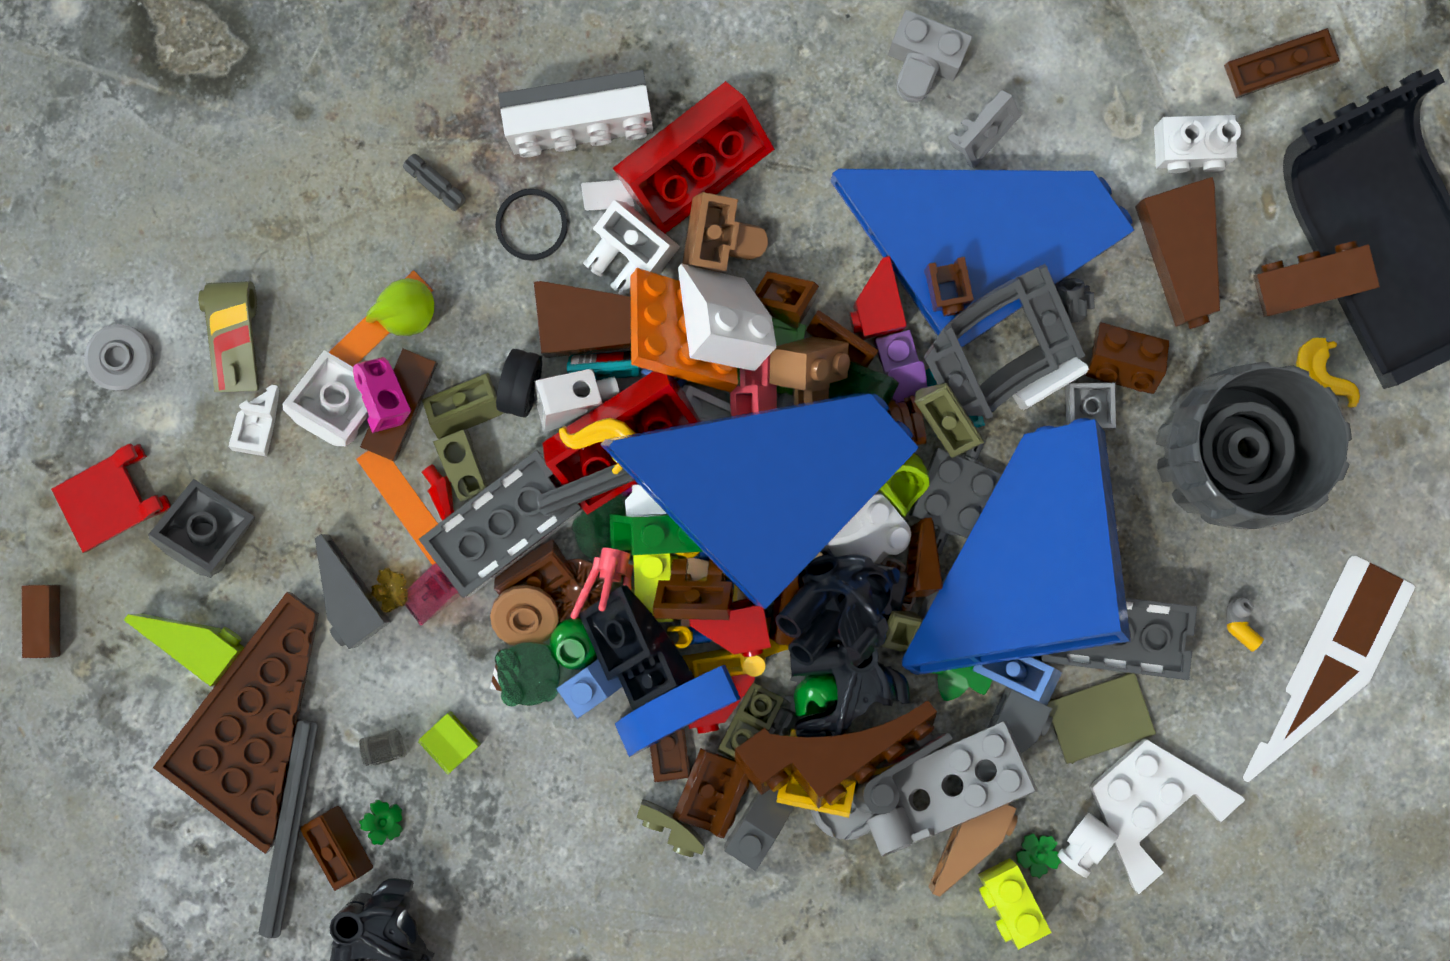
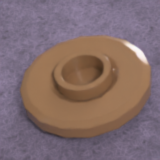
[490,585,559,648]

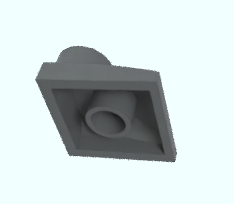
[148,479,255,578]

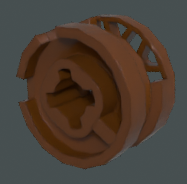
[886,395,926,445]

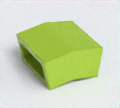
[418,711,481,775]

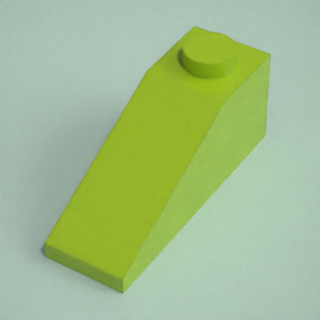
[124,613,244,687]

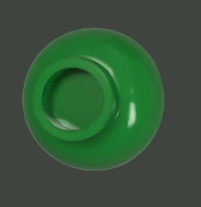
[550,618,598,670]

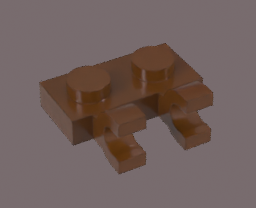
[653,559,734,620]

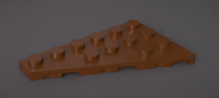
[153,592,319,854]

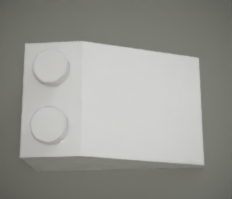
[678,264,776,371]

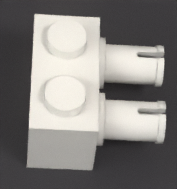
[1154,115,1241,173]
[583,200,680,296]

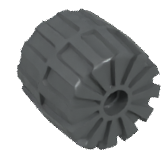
[1156,362,1352,529]

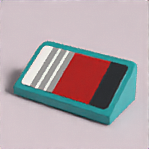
[567,351,641,380]

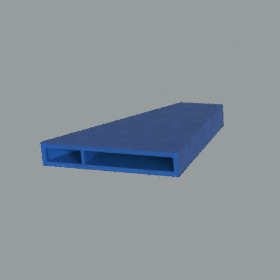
[830,169,1134,348]
[600,394,919,609]
[902,418,1131,675]

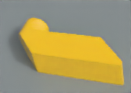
[682,649,766,678]

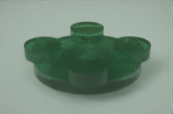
[572,496,631,563]
[495,642,560,707]

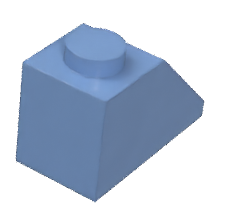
[973,657,1062,706]
[556,660,622,719]

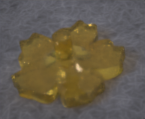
[371,568,408,613]

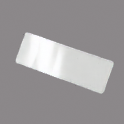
[581,180,634,211]

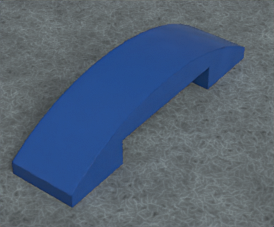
[615,665,741,757]

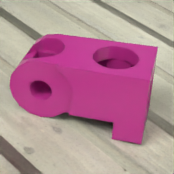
[353,357,411,433]

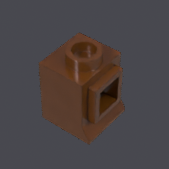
[924,257,974,316]

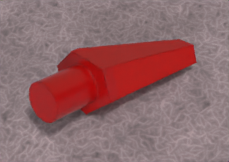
[421,464,454,521]

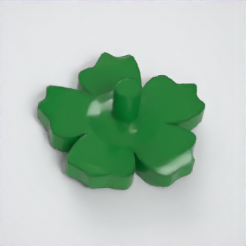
[359,800,403,845]
[1016,833,1061,879]

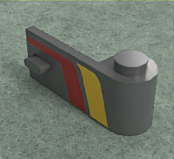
[853,731,953,814]

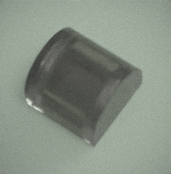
[359,728,407,766]

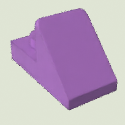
[874,330,928,402]

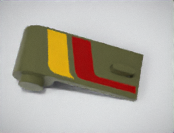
[198,281,259,392]

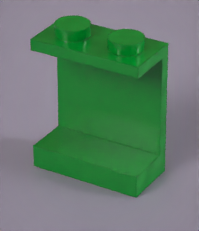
[610,513,703,555]

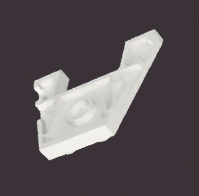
[1090,738,1245,894]

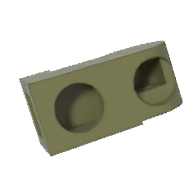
[433,429,488,502]

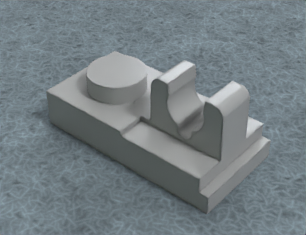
[948,90,1021,168]

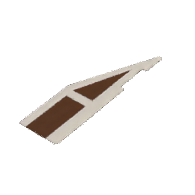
[1243,556,1415,782]

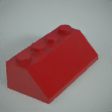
[613,81,775,234]
[542,371,701,515]

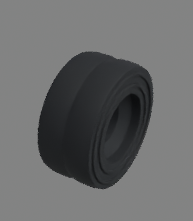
[496,349,543,418]

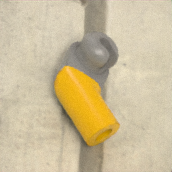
[1227,597,1264,652]

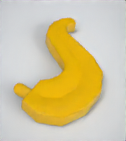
[1296,338,1360,408]
[559,418,636,474]

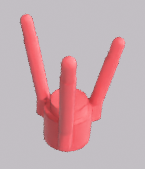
[571,548,634,619]

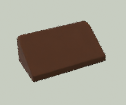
[806,310,878,370]
[494,540,574,595]
[22,585,60,658]
[300,806,373,891]

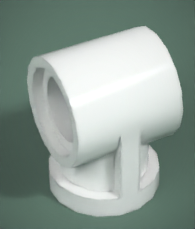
[1057,813,1119,878]

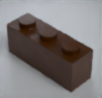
[1253,240,1380,317]

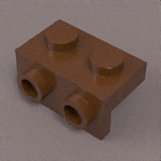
[1085,322,1169,394]
[673,748,750,839]

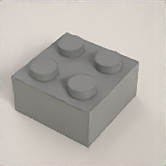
[1065,383,1116,430]

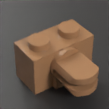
[682,192,768,273]
[769,336,850,405]

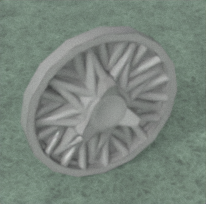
[84,324,153,391]

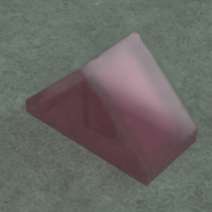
[399,563,461,626]

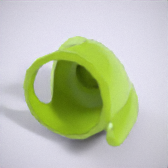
[366,278,434,336]
[878,452,930,517]

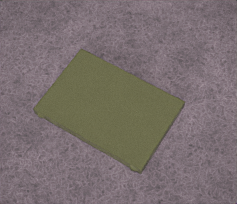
[1047,673,1156,764]

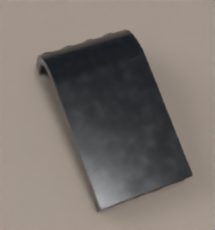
[1283,69,1450,389]

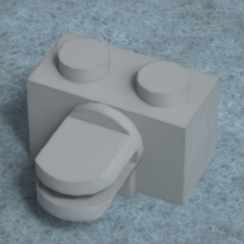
[888,9,972,103]

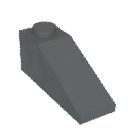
[315,534,391,649]
[961,687,1053,787]
[724,789,794,871]

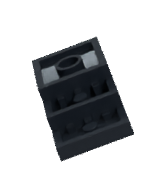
[579,585,706,739]

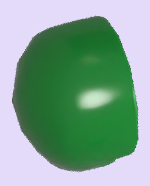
[794,674,838,717]

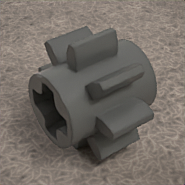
[1056,278,1095,323]

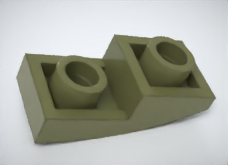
[717,683,784,760]
[637,799,705,857]

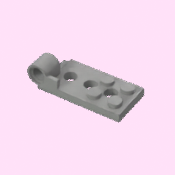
[867,721,1038,857]

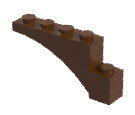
[735,700,937,809]

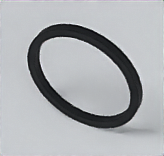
[495,189,567,261]

